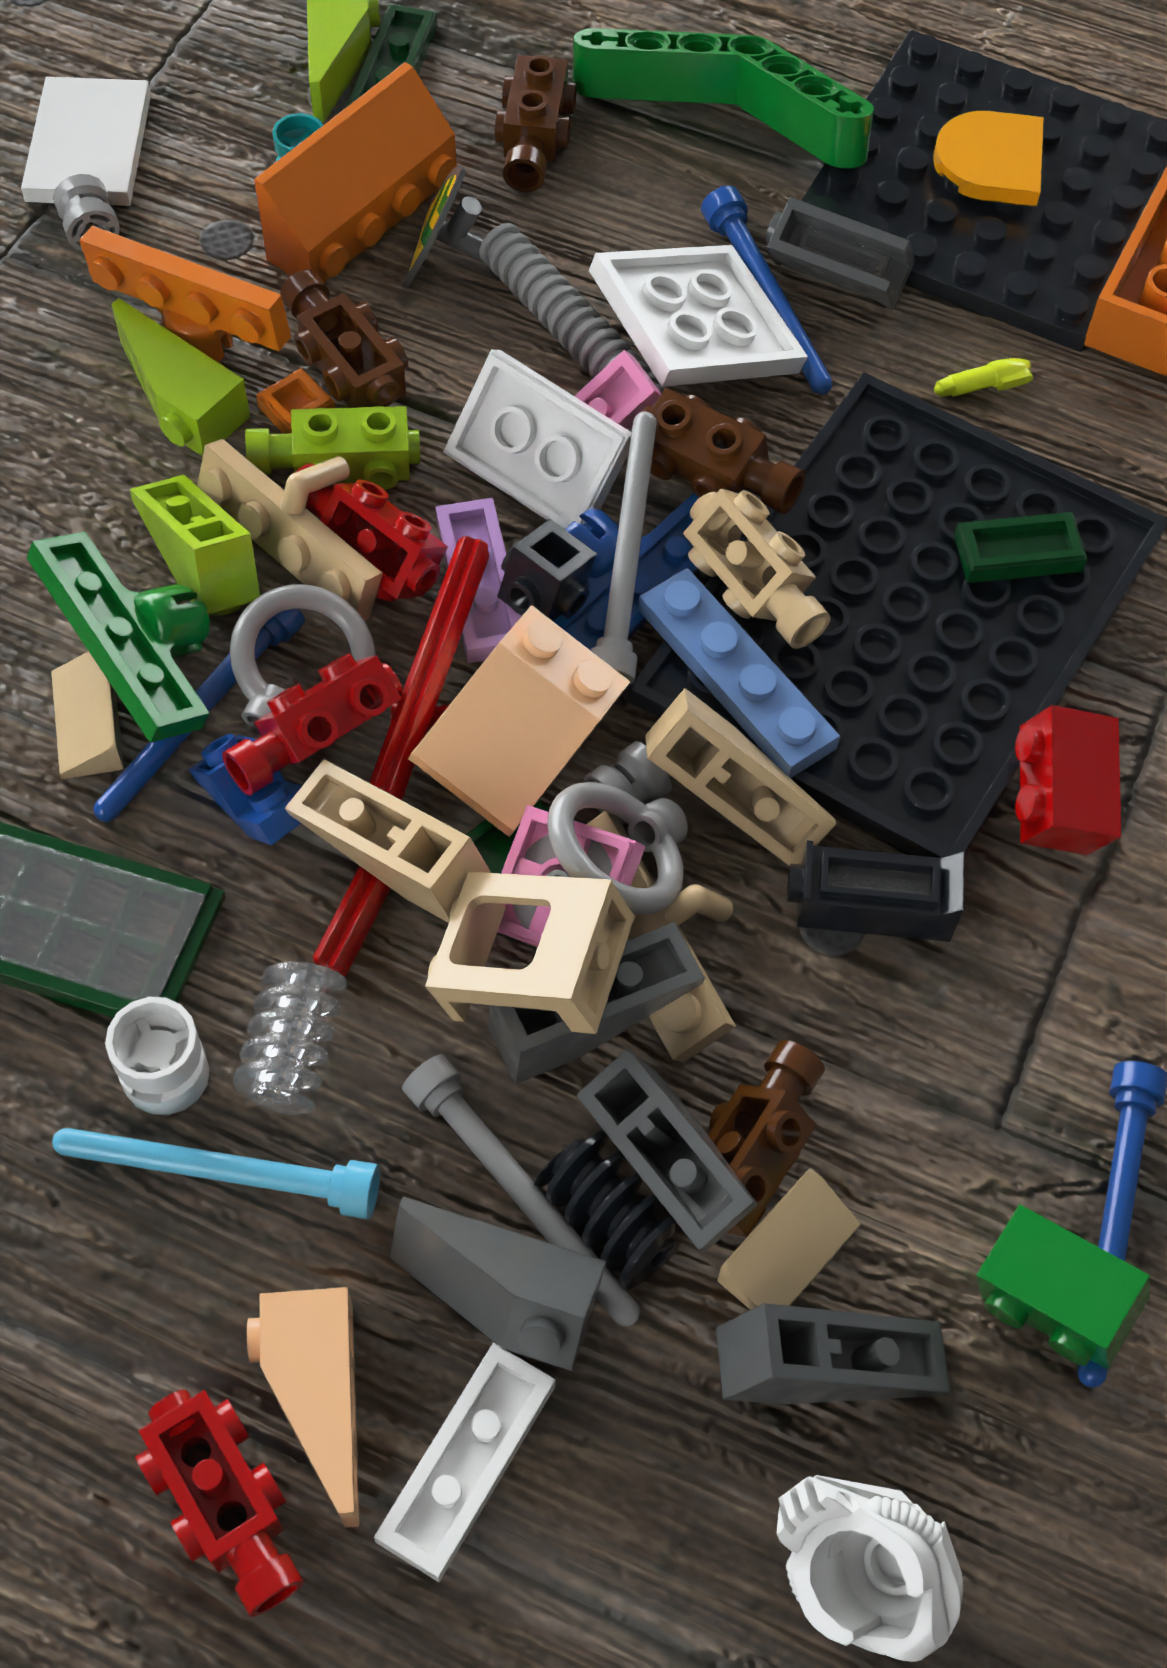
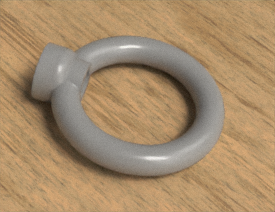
[230,584,375,732]
[547,782,688,915]

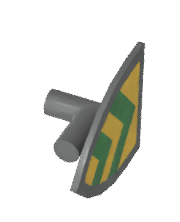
[403,165,484,287]

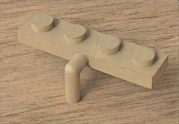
[197,439,383,621]
[586,811,736,1063]

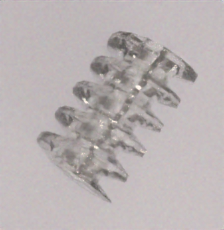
[233,961,347,1115]

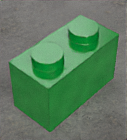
[976,1204,1150,1370]

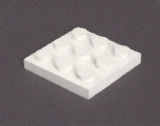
[589,245,808,387]

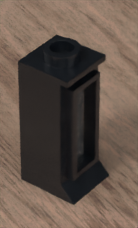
[787,840,964,942]

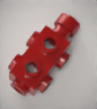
[296,463,448,602]
[222,653,403,796]
[135,1389,304,1617]

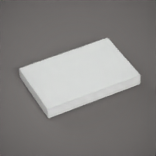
[21,77,151,206]
[443,349,632,529]

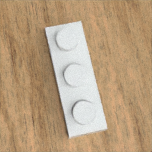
[374,1342,556,1582]

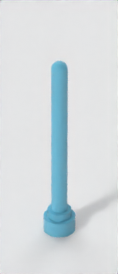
[52,1128,380,1220]

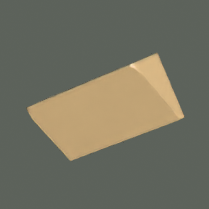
[51,651,124,779]
[717,1168,861,1310]

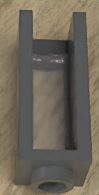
[766,197,916,311]

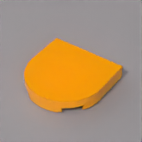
[933,111,1044,206]

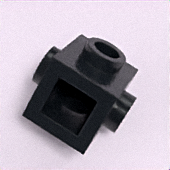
[497,519,597,621]

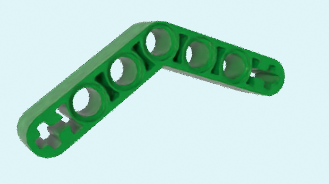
[572,28,874,168]

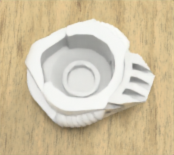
[777,1475,963,1662]

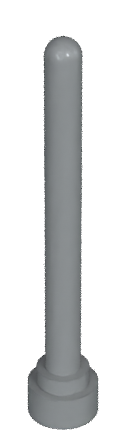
[590,411,657,686]
[402,1054,640,1326]

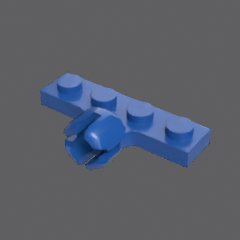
[553,493,701,650]

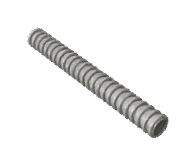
[479,223,760,500]

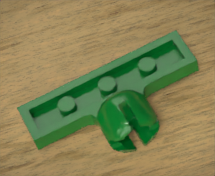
[26,531,210,743]

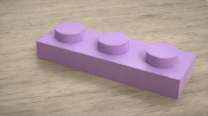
[435,498,521,663]

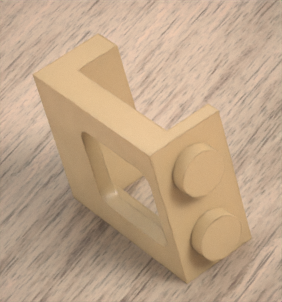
[425,872,635,1034]

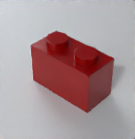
[1015,705,1121,855]

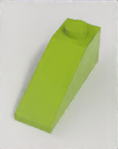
[307,0,380,122]
[111,298,251,457]
[130,475,260,615]

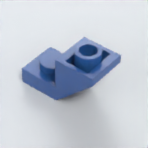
[188,734,302,845]

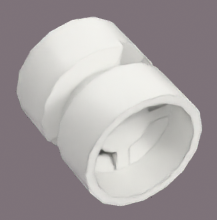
[105,997,210,1115]

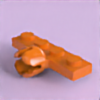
[79,226,292,363]

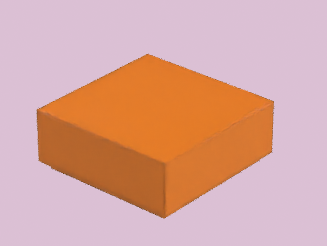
[256,368,335,433]

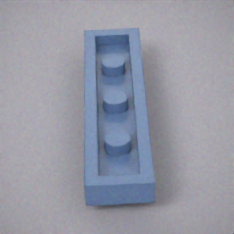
[638,568,840,778]

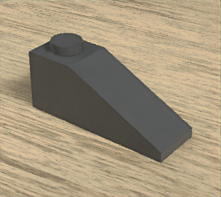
[488,922,705,1084]
[576,1049,758,1253]
[390,1197,606,1371]
[716,1303,951,1404]

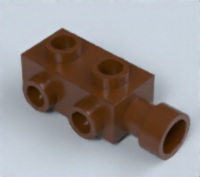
[495,55,577,192]
[280,270,408,408]
[642,388,805,514]
[708,1040,825,1237]

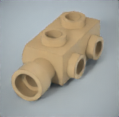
[683,489,830,649]

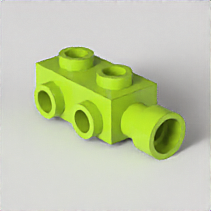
[245,406,420,490]

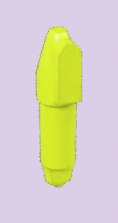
[934,358,1033,397]

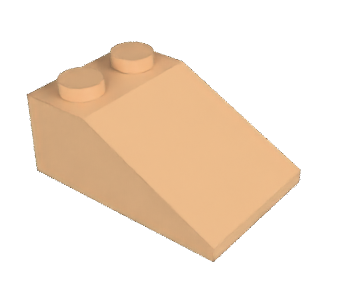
[408,605,630,837]

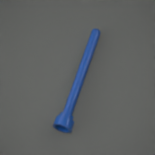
[701,186,833,395]
[93,609,305,822]
[1077,1061,1167,1388]

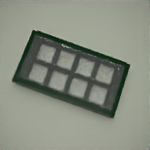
[0,821,226,1018]

